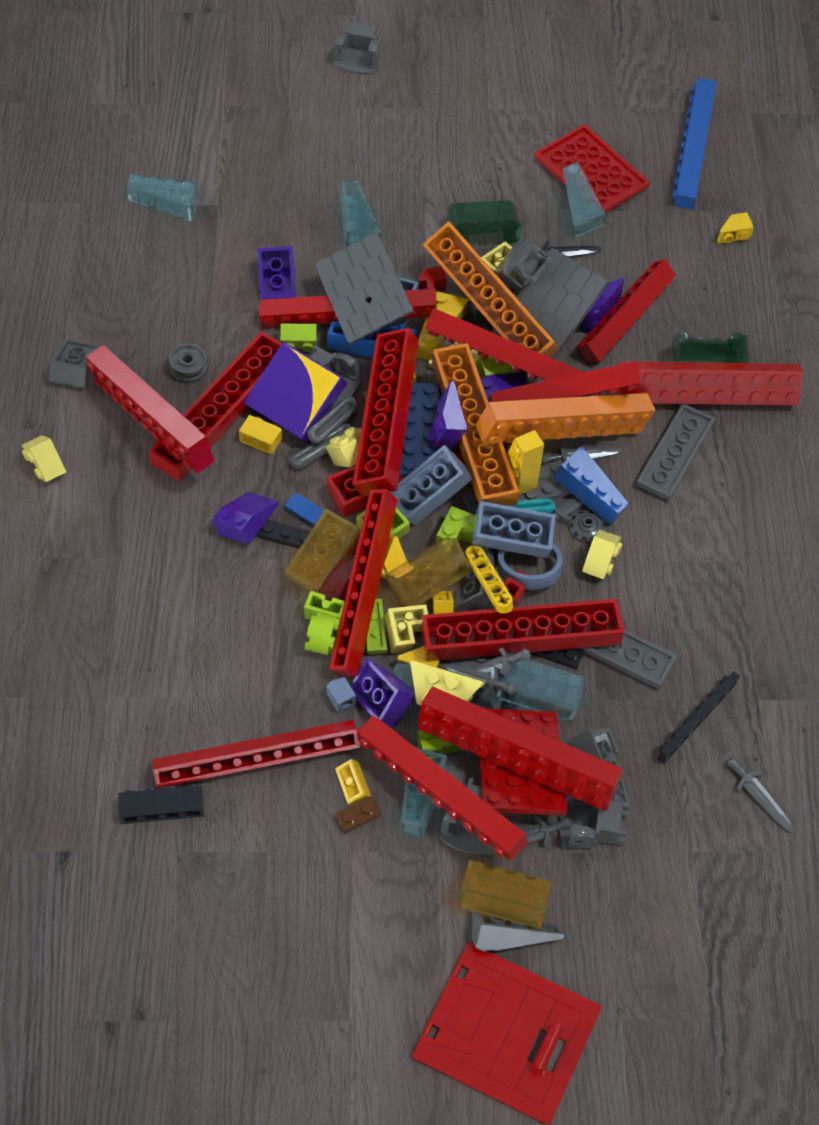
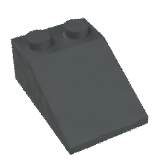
[49,339,100,388]

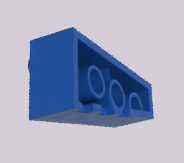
[327,321,405,359]
[554,446,629,526]

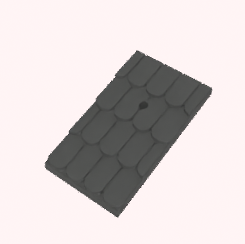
[315,232,414,345]
[491,248,611,359]

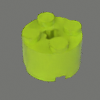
[305,612,340,655]

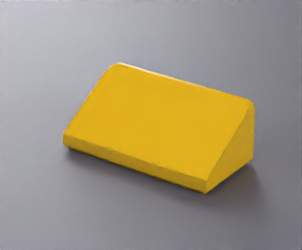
[335,759,371,805]

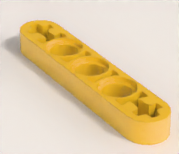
[466,545,514,613]

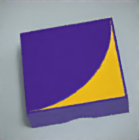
[243,342,347,444]

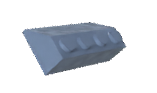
[391,445,473,525]

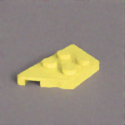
[410,660,485,705]

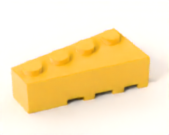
[417,291,469,361]
[507,430,544,495]

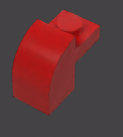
[419,266,447,291]
[498,569,528,607]

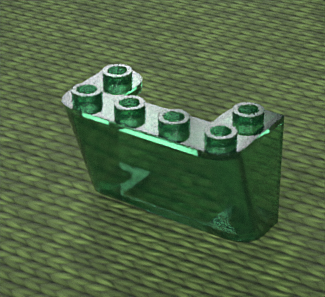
[447,200,521,244]
[672,332,749,363]

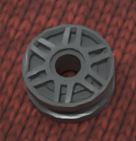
[169,343,207,383]

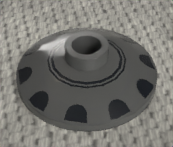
[569,510,606,543]

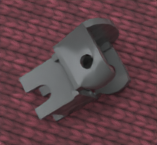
[333,18,380,75]
[494,236,552,291]
[310,345,362,410]
[440,777,503,856]
[559,796,630,850]

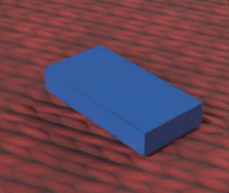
[284,493,326,528]

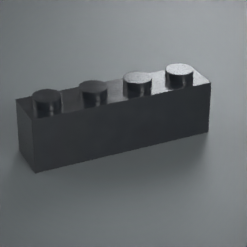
[118,784,205,825]

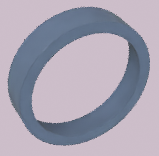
[497,543,563,590]

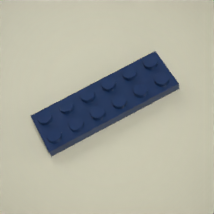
[399,383,439,478]

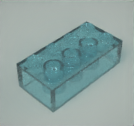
[495,653,585,722]

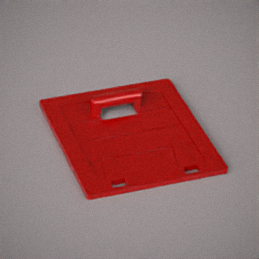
[412,942,602,1125]

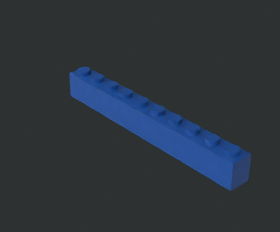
[672,78,717,210]

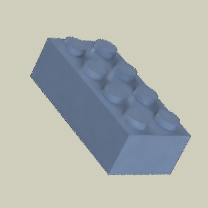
[472,501,556,558]

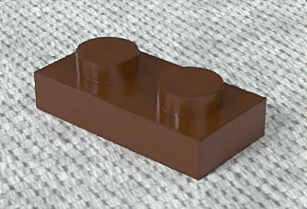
[335,796,382,834]

